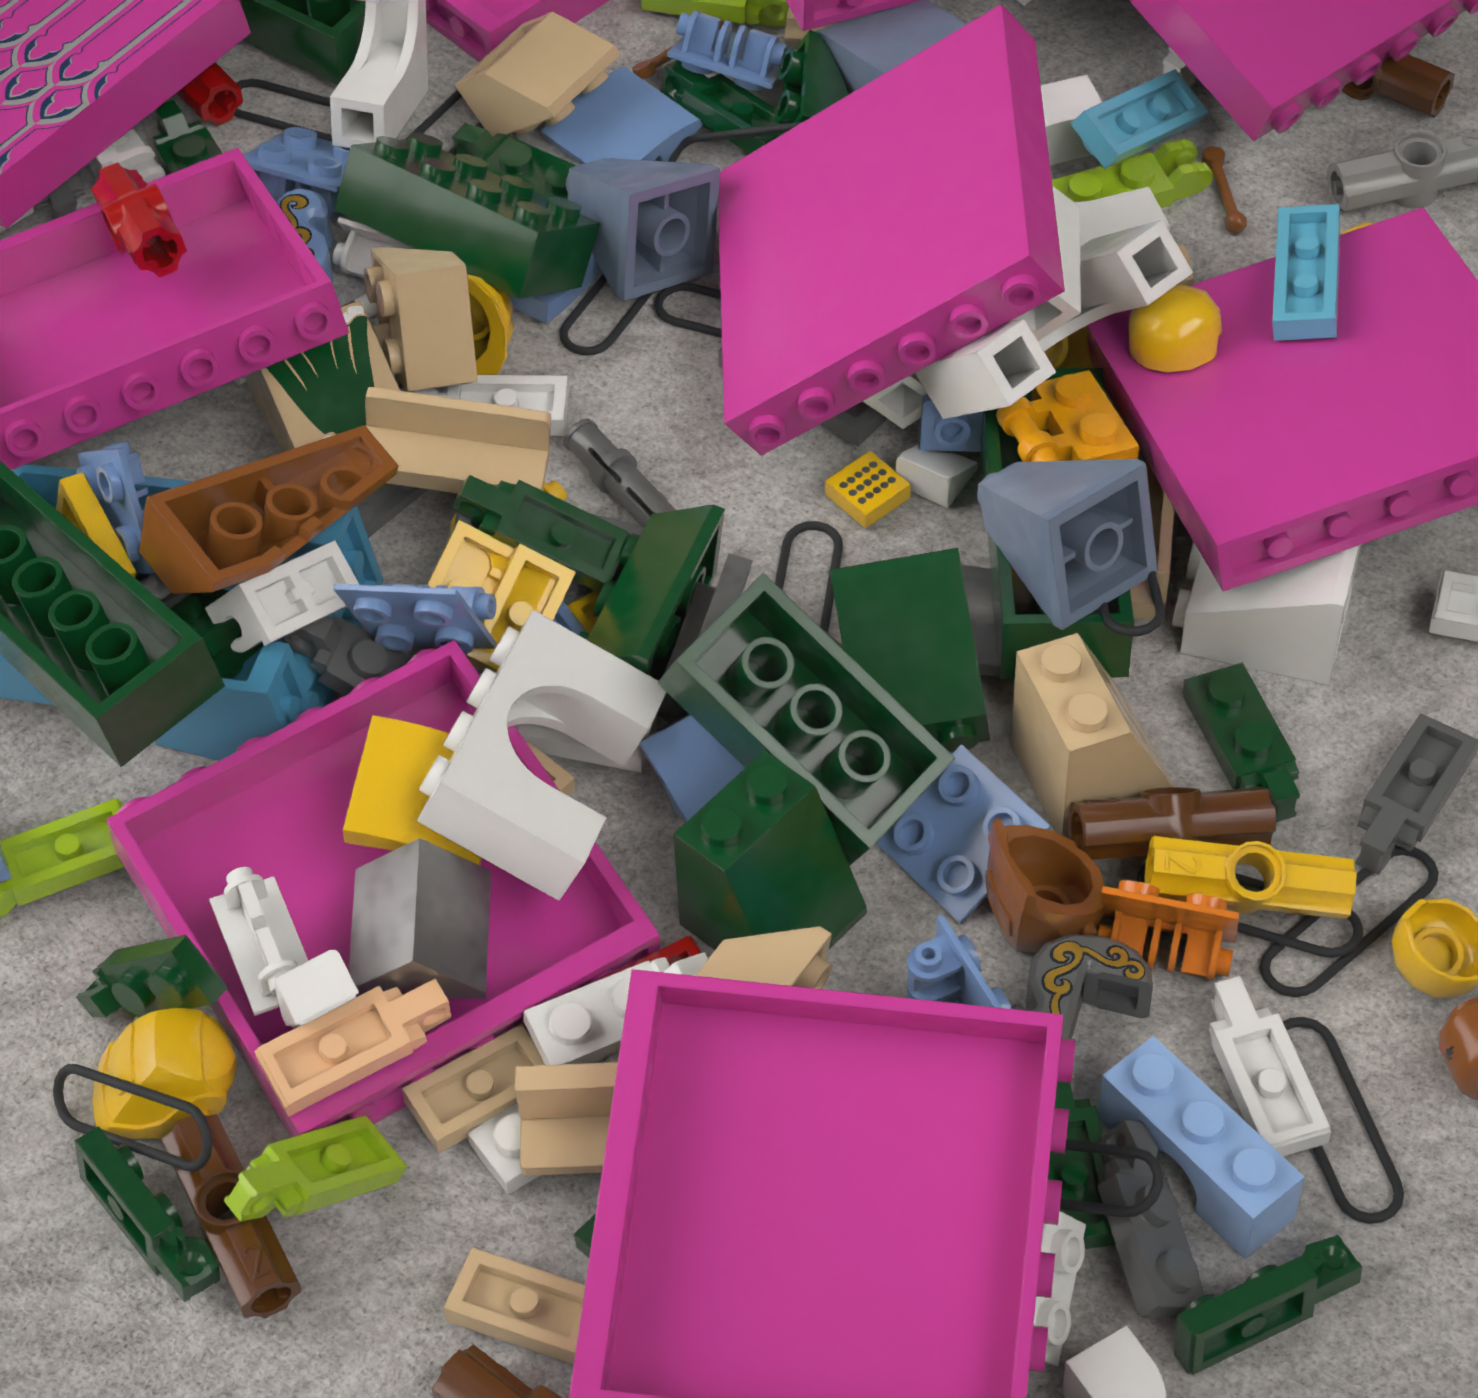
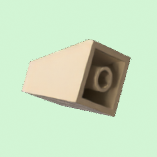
[1011,633,1175,838]

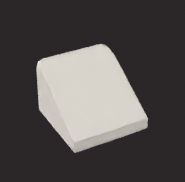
[896,444,978,508]
[275,950,359,1027]

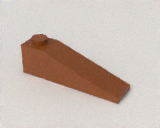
[139,425,399,594]

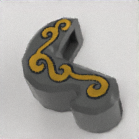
[1011,934,1153,1039]

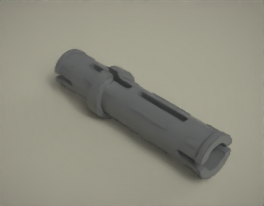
[563,418,676,528]

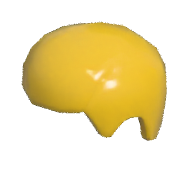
[1128,284,1222,372]
[1391,898,1478,999]

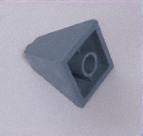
[566,158,720,301]
[977,459,1158,630]

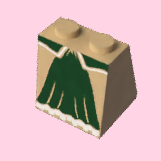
[246,301,400,452]

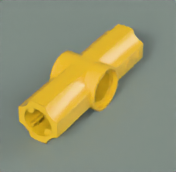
[1144,836,1357,920]

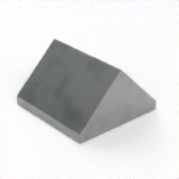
[349,838,491,999]

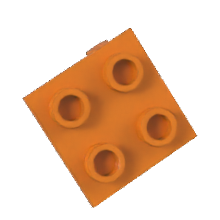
[1098,880,1240,981]

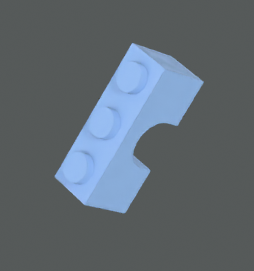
[1098,1036,1304,1259]

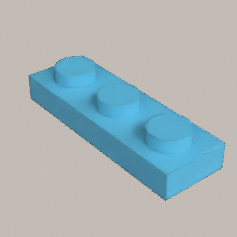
[1070,69,1208,169]
[1272,204,1341,341]

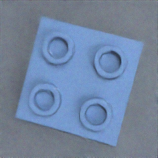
[667,10,788,91]
[243,127,350,220]
[76,441,155,573]
[333,583,497,654]
[876,744,1052,924]
[906,914,1012,1009]

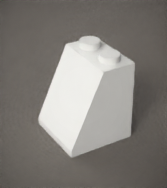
[1173,543,1361,685]

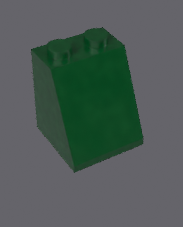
[830,548,990,753]
[673,750,867,950]

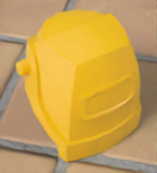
[92,1008,238,1139]

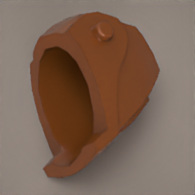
[985,817,1105,953]

